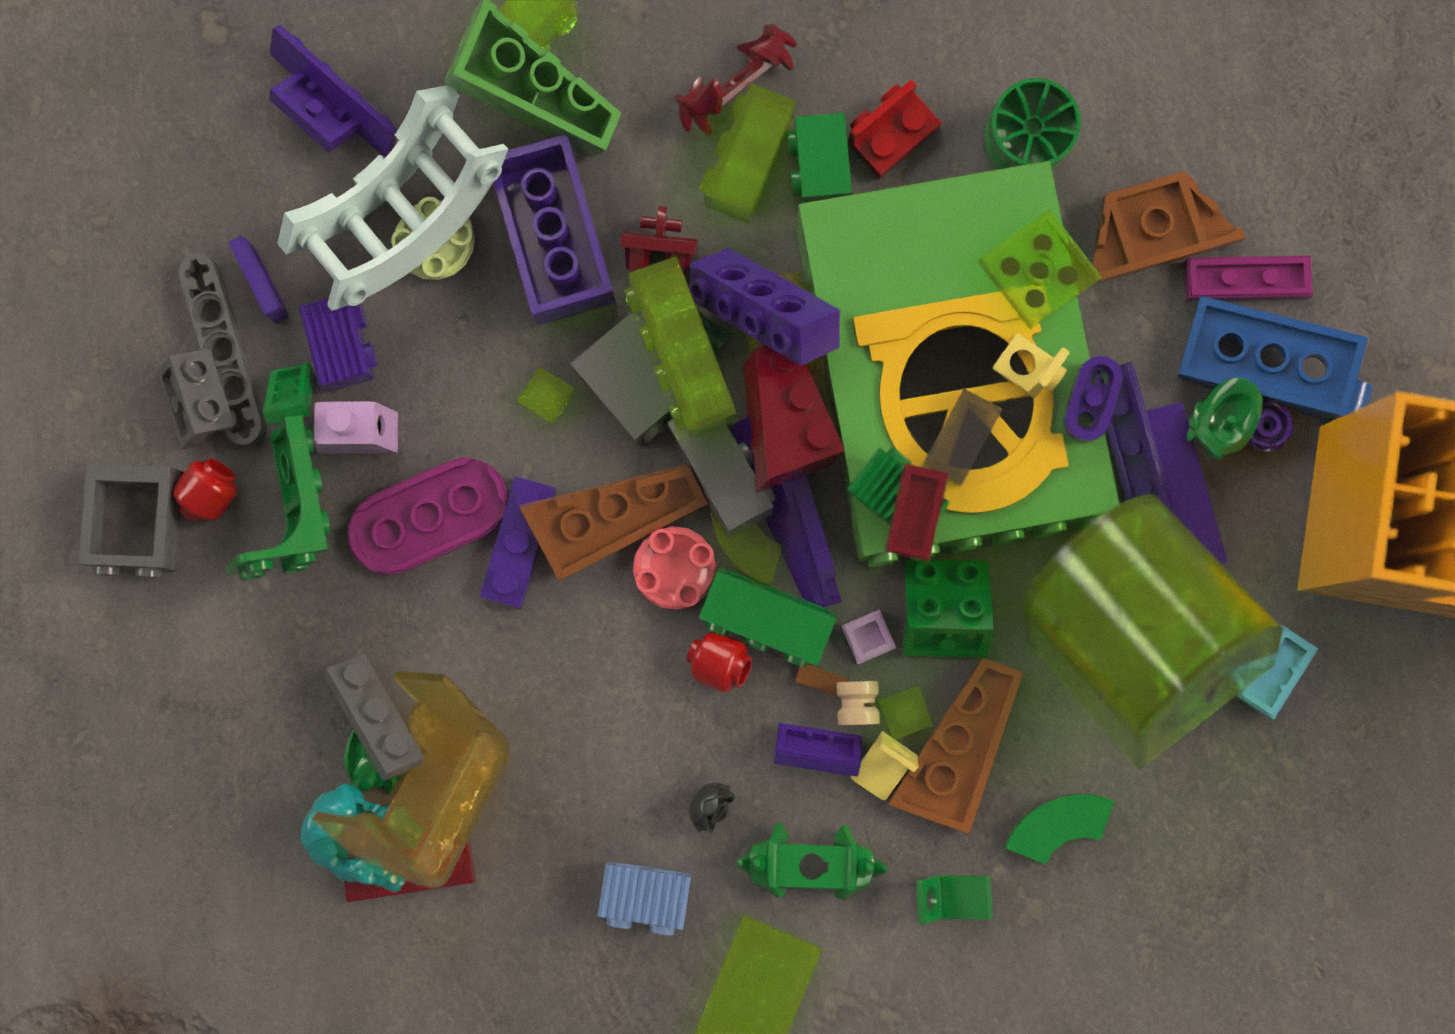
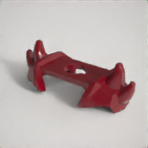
[675,23,797,135]

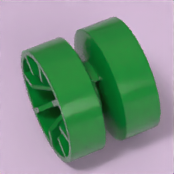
[982,78,1081,171]

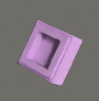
[840,609,896,665]

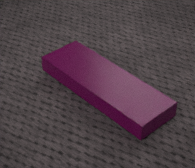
[1184,255,1313,301]

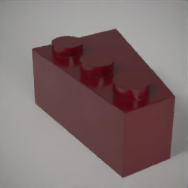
[743,345,845,493]

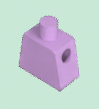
[314,402,398,454]

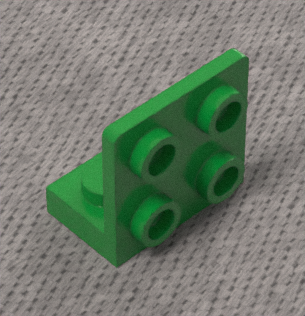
[902,559,994,658]

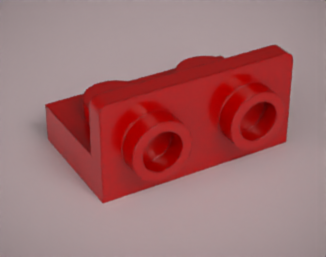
[847,79,942,180]

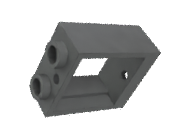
[78,463,184,578]

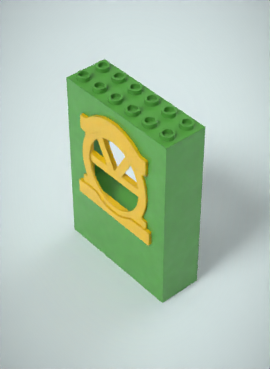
[795,161,1121,568]

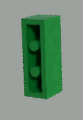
[699,566,837,667]

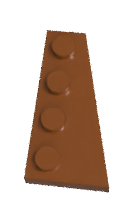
[519,464,708,581]
[887,658,1024,834]

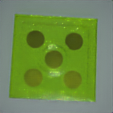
[978,209,1102,330]

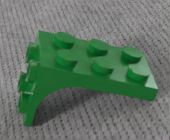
[226,415,330,581]

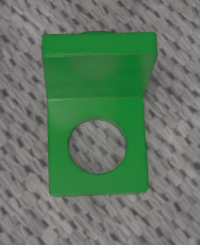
[916,875,993,925]

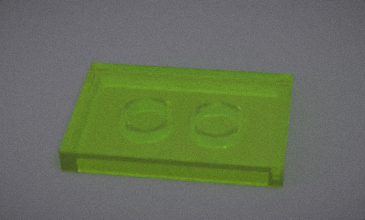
[693,913,822,1034]

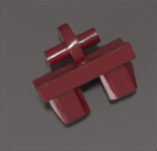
[620,206,698,276]

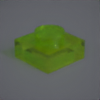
[517,366,575,425]
[877,686,933,739]

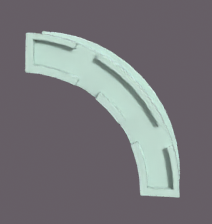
[277,85,508,311]

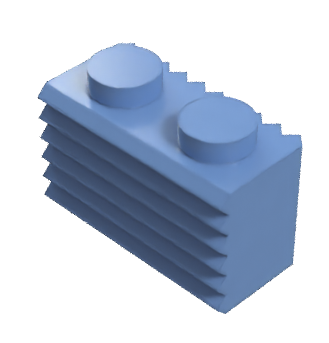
[597,861,692,935]

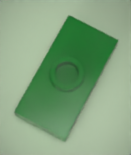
[263,363,315,425]

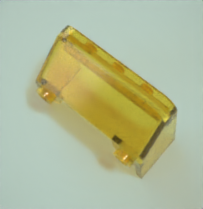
[312,671,510,888]

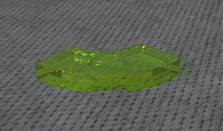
[710,507,782,586]

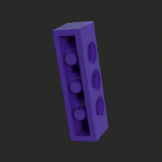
[689,248,840,366]

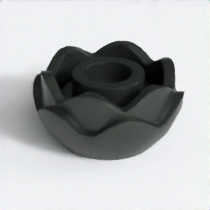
[689,782,735,833]

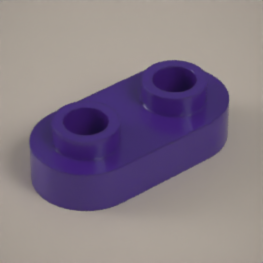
[1063,356,1123,443]

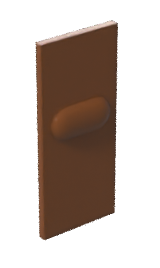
[795,664,848,697]

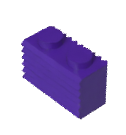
[299,298,378,392]

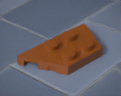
[1089,171,1246,286]

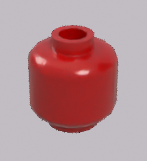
[173,458,238,522]
[687,631,753,693]

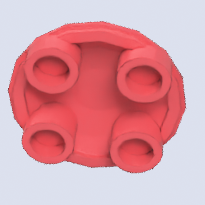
[633,526,716,610]

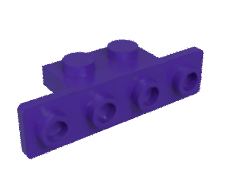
[269,25,397,157]

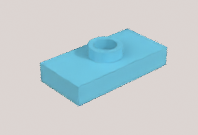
[1234,625,1318,720]

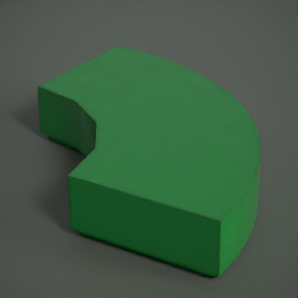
[1004,794,1115,865]

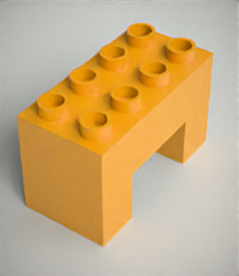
[1297,392,1455,618]

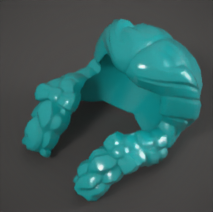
[301,783,427,892]

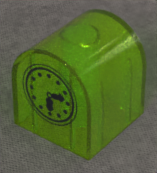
[1022,495,1283,771]

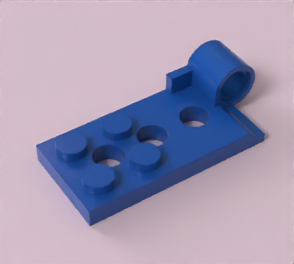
[1177,296,1373,424]

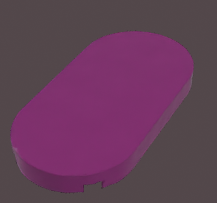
[347,457,509,575]

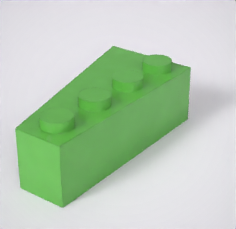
[443,0,621,158]

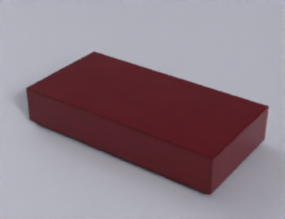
[884,463,949,561]

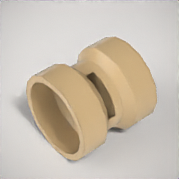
[836,681,880,725]

